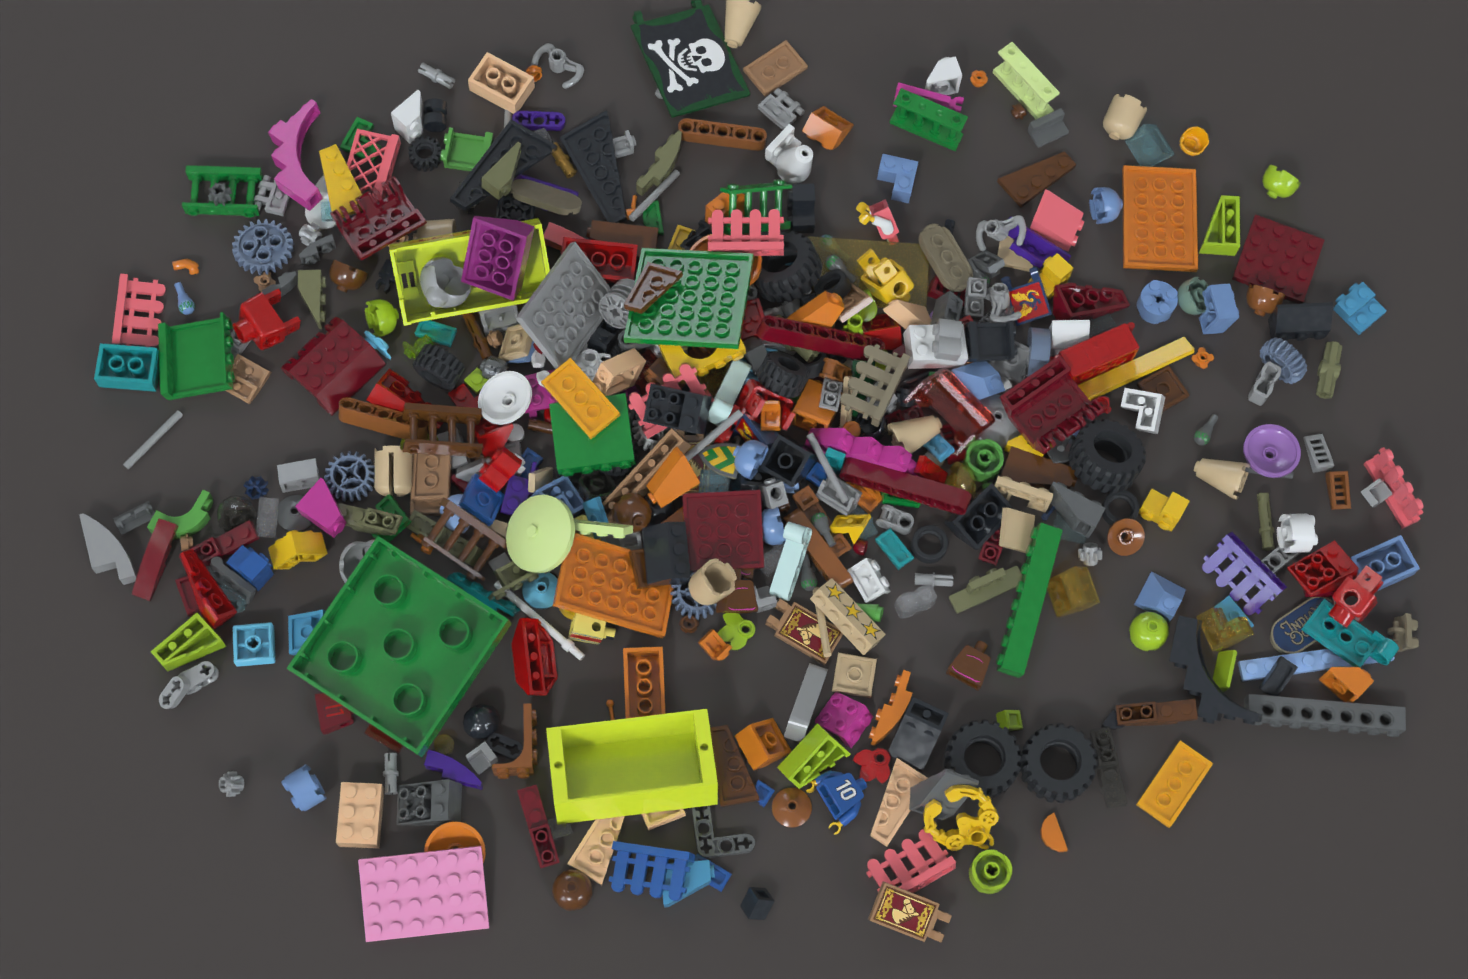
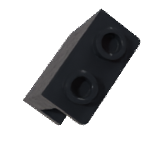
[964,321,1017,362]

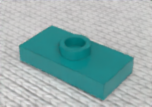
[415,320,457,347]
[825,447,846,475]
[875,528,914,570]

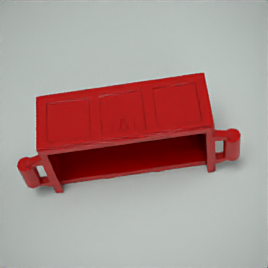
[1048,322,1139,385]

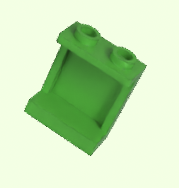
[441,127,494,171]

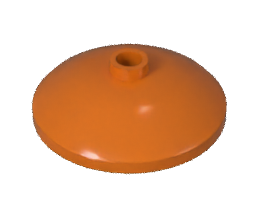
[424,821,486,863]

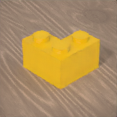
[1028,253,1073,301]
[1139,489,1190,532]
[268,530,328,570]

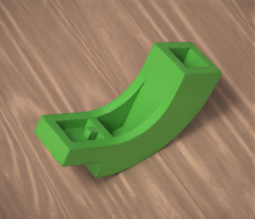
[147,490,213,540]

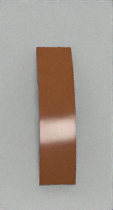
[792,485,852,558]

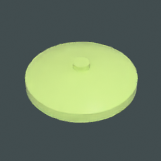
[506,495,575,573]

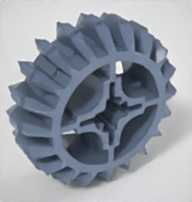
[1260,337,1307,384]
[324,451,375,503]
[670,572,717,620]

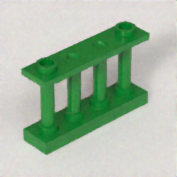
[890,88,968,152]
[182,165,263,218]
[720,179,792,235]

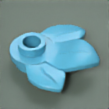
[364,331,391,359]

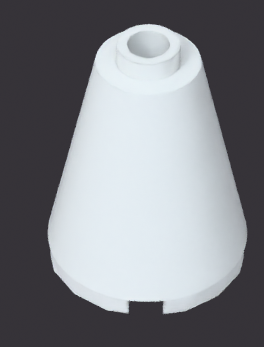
[775,145,813,184]

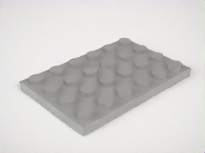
[515,242,611,369]

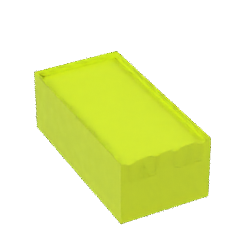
[546,709,718,824]

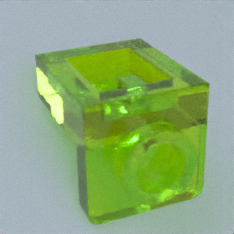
[402,334,433,359]

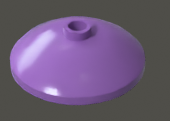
[1243,424,1301,478]

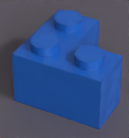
[226,545,274,591]

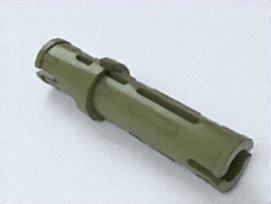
[1257,493,1275,551]

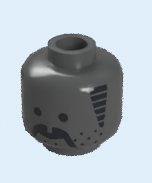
[480,356,510,380]

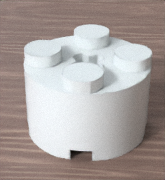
[1277,514,1318,553]

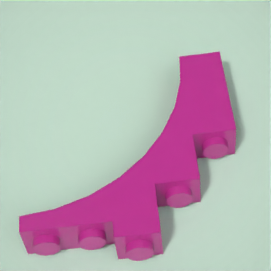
[268,99,323,211]
[804,428,919,477]

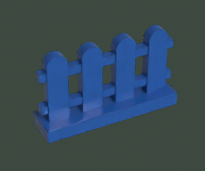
[609,841,695,901]

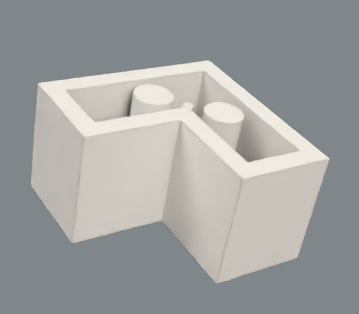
[1121,388,1165,434]

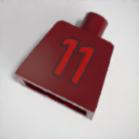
[314,693,354,735]

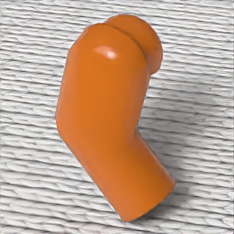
[172,259,199,275]

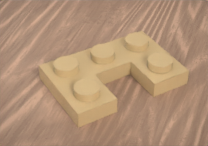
[994,476,1053,513]

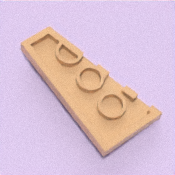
[870,758,928,847]
[568,816,625,886]

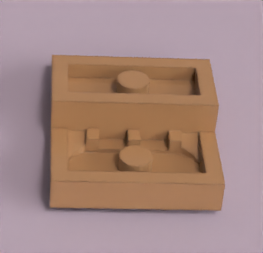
[225,353,272,404]

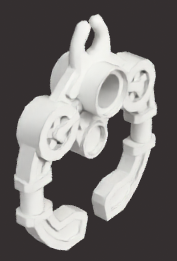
[531,343,611,388]

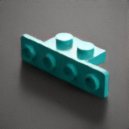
[447,572,520,617]

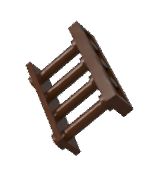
[402,403,483,458]
[417,497,507,581]

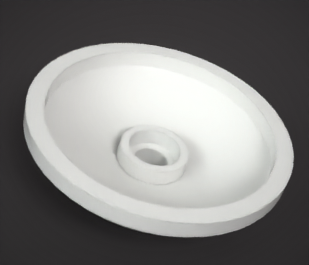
[478,371,532,425]

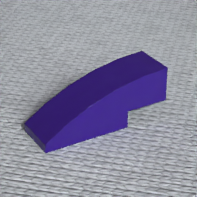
[424,750,483,790]

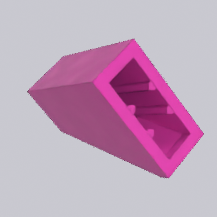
[295,478,347,538]

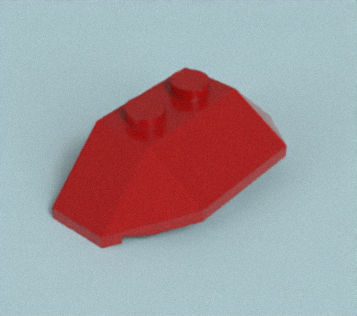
[511,618,557,696]

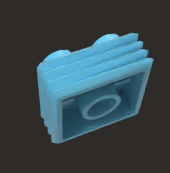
[233,622,276,667]

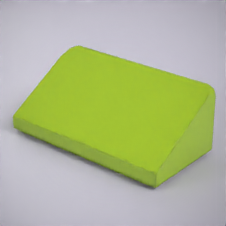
[1213,650,1237,692]

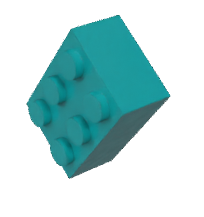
[94,343,160,392]

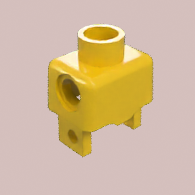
[856,249,914,305]

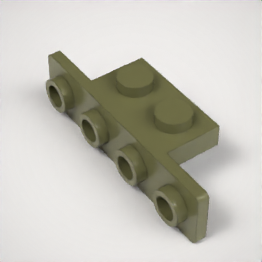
[488,561,555,601]
[949,566,1022,614]

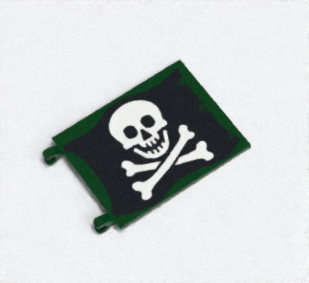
[630,0,751,118]

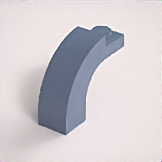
[1027,327,1051,377]

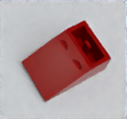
[1287,540,1359,597]

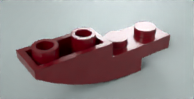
[179,520,260,571]
[517,785,560,869]

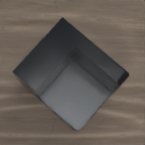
[740,887,775,920]

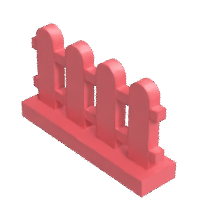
[708,209,784,256]
[112,273,166,348]
[628,363,714,439]
[1364,447,1424,529]
[866,829,956,893]

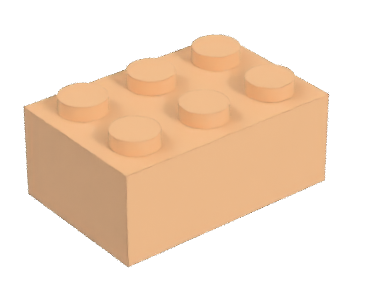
[468,52,535,114]
[336,782,384,848]

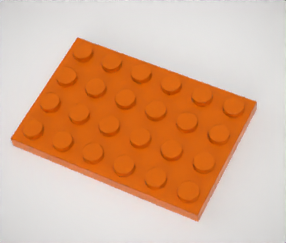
[1122,165,1198,272]
[552,533,674,638]

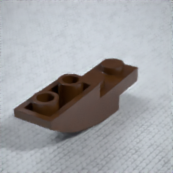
[1116,699,1198,726]

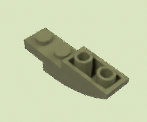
[636,130,682,196]
[338,503,403,535]

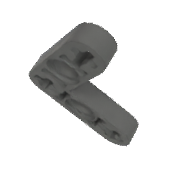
[692,806,755,858]

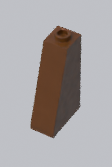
[587,220,658,264]
[1000,446,1077,490]

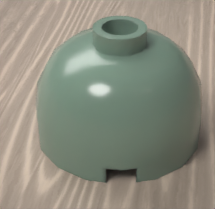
[1177,277,1209,315]

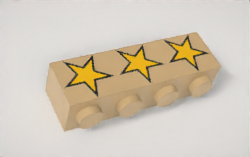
[810,578,886,655]

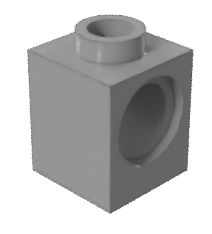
[758,478,789,509]

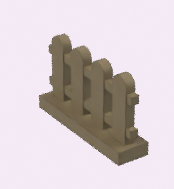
[840,344,911,427]

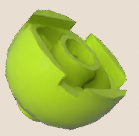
[1262,165,1301,199]
[365,299,399,337]
[1129,611,1169,651]

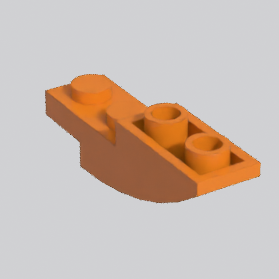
[869,670,913,746]

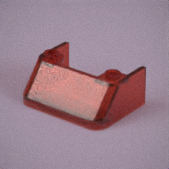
[903,368,995,456]

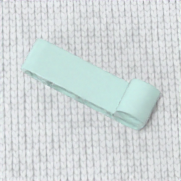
[707,360,752,426]
[769,522,812,601]

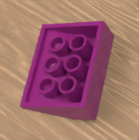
[461,216,535,301]

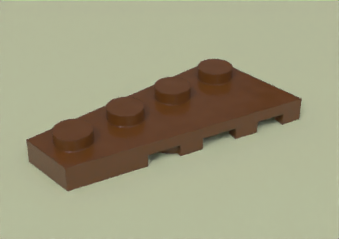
[997,151,1076,208]
[710,725,760,807]

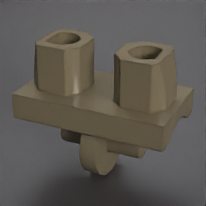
[1387,613,1419,652]

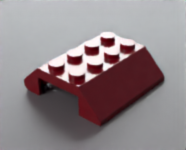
[330,176,427,261]
[281,317,386,416]
[1000,355,1104,454]

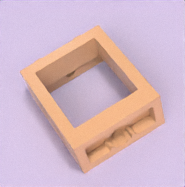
[592,348,646,396]

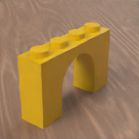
[658,338,746,384]

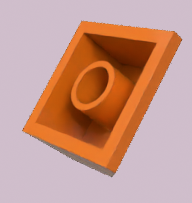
[802,106,854,150]
[1319,667,1374,703]
[735,718,792,770]

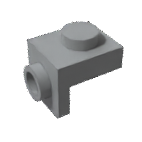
[613,130,636,158]

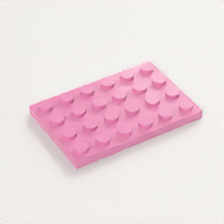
[358,846,489,942]

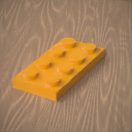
[541,358,620,439]
[1136,740,1213,828]

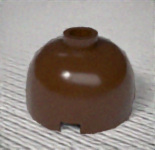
[330,260,368,293]
[612,493,652,533]
[552,869,593,911]

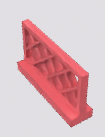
[347,129,401,203]

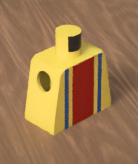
[568,613,616,644]

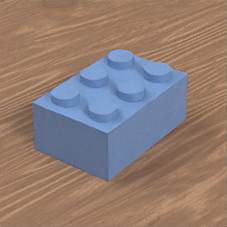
[1350,535,1420,591]

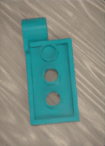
[1301,599,1399,668]

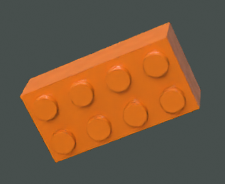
[623,647,665,718]

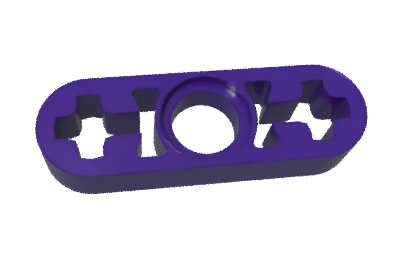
[512,111,565,131]

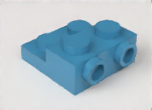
[1333,282,1387,335]
[288,610,326,655]

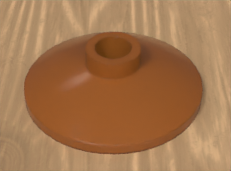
[1107,518,1145,556]
[772,788,812,828]

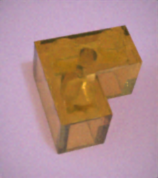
[1196,608,1254,652]

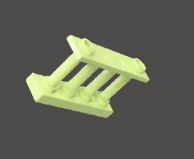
[993,42,1060,119]

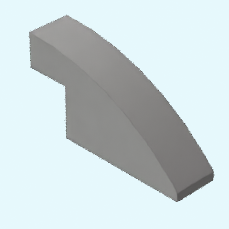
[79,513,137,585]

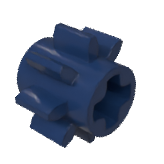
[244,476,269,500]

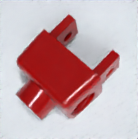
[233,288,301,350]
[735,379,796,431]
[1328,565,1384,628]

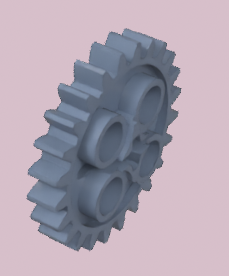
[232,219,294,275]

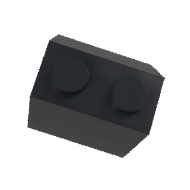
[760,434,818,487]

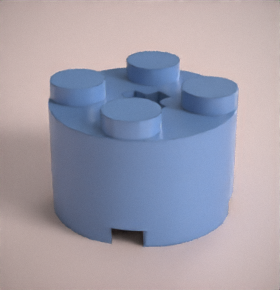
[1136,280,1178,324]
[281,764,327,811]

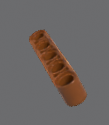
[678,118,767,151]
[338,397,429,440]
[782,508,853,589]

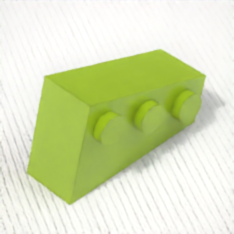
[1199,195,1240,256]
[151,613,227,672]
[777,723,851,789]

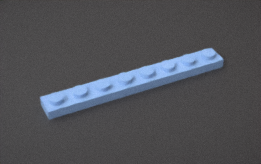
[1238,649,1395,682]

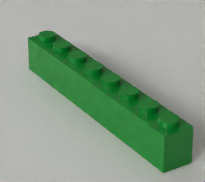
[996,523,1063,678]

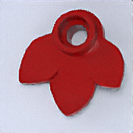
[853,748,890,784]

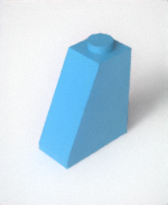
[663,860,715,908]

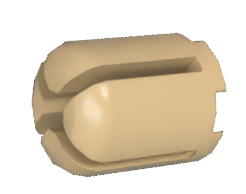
[374,446,413,497]

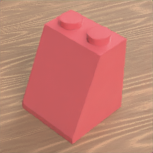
[1030,189,1085,252]

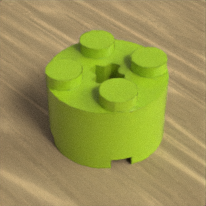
[969,849,1012,894]

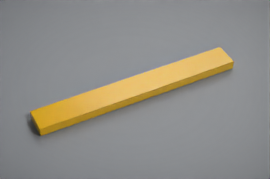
[1078,337,1194,401]

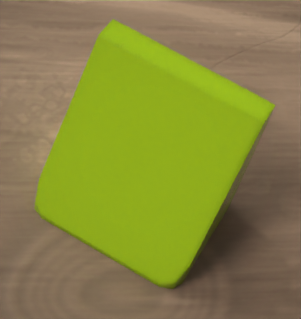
[996,710,1023,731]

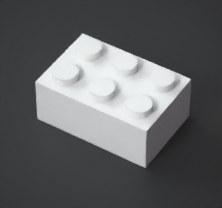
[903,324,968,369]

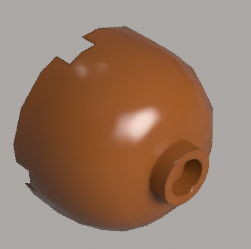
[1246,284,1285,317]

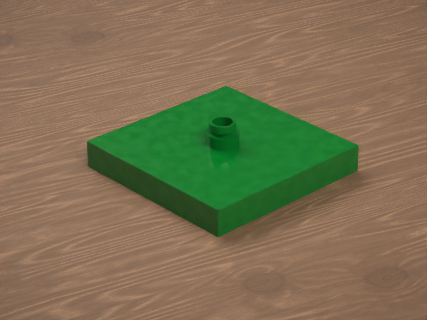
[287,536,512,758]

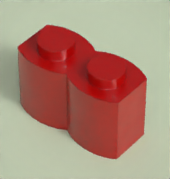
[478,447,522,493]

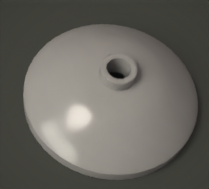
[968,394,1021,448]

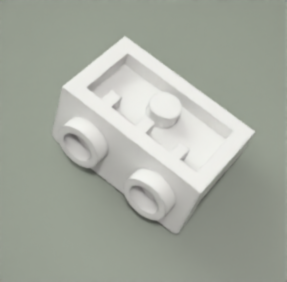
[765,124,801,167]
[847,558,890,603]

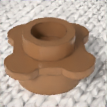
[254,272,276,292]

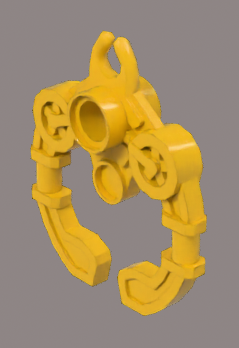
[923,785,999,851]

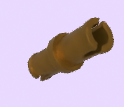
[552,142,577,178]

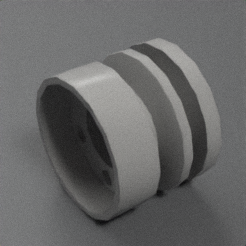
[599,278,635,329]

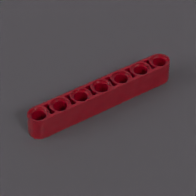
[756,315,885,362]
[839,457,972,515]

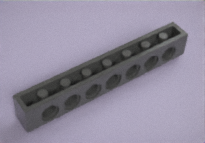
[1244,694,1406,737]

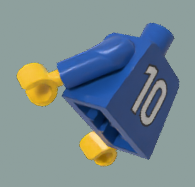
[806,770,867,835]

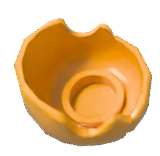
[1179,126,1209,156]

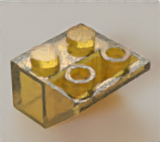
[1047,566,1100,617]

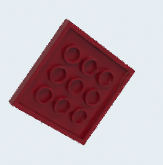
[1232,214,1325,304]
[683,490,764,572]

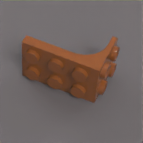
[492,703,538,779]

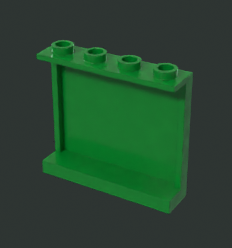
[158,312,235,400]
[549,393,636,477]

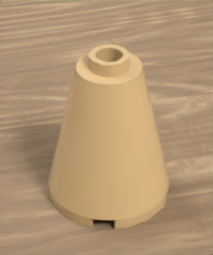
[724,0,761,48]
[887,415,942,454]
[1194,458,1250,500]

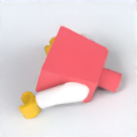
[856,199,899,246]

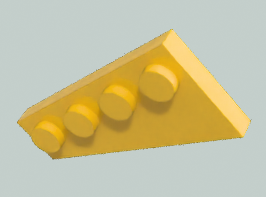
[319,144,362,221]

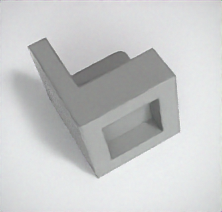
[1361,478,1393,507]
[754,586,777,613]
[466,742,498,775]

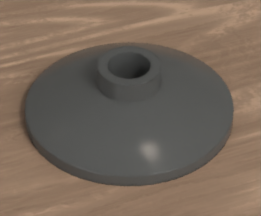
[276,495,312,532]

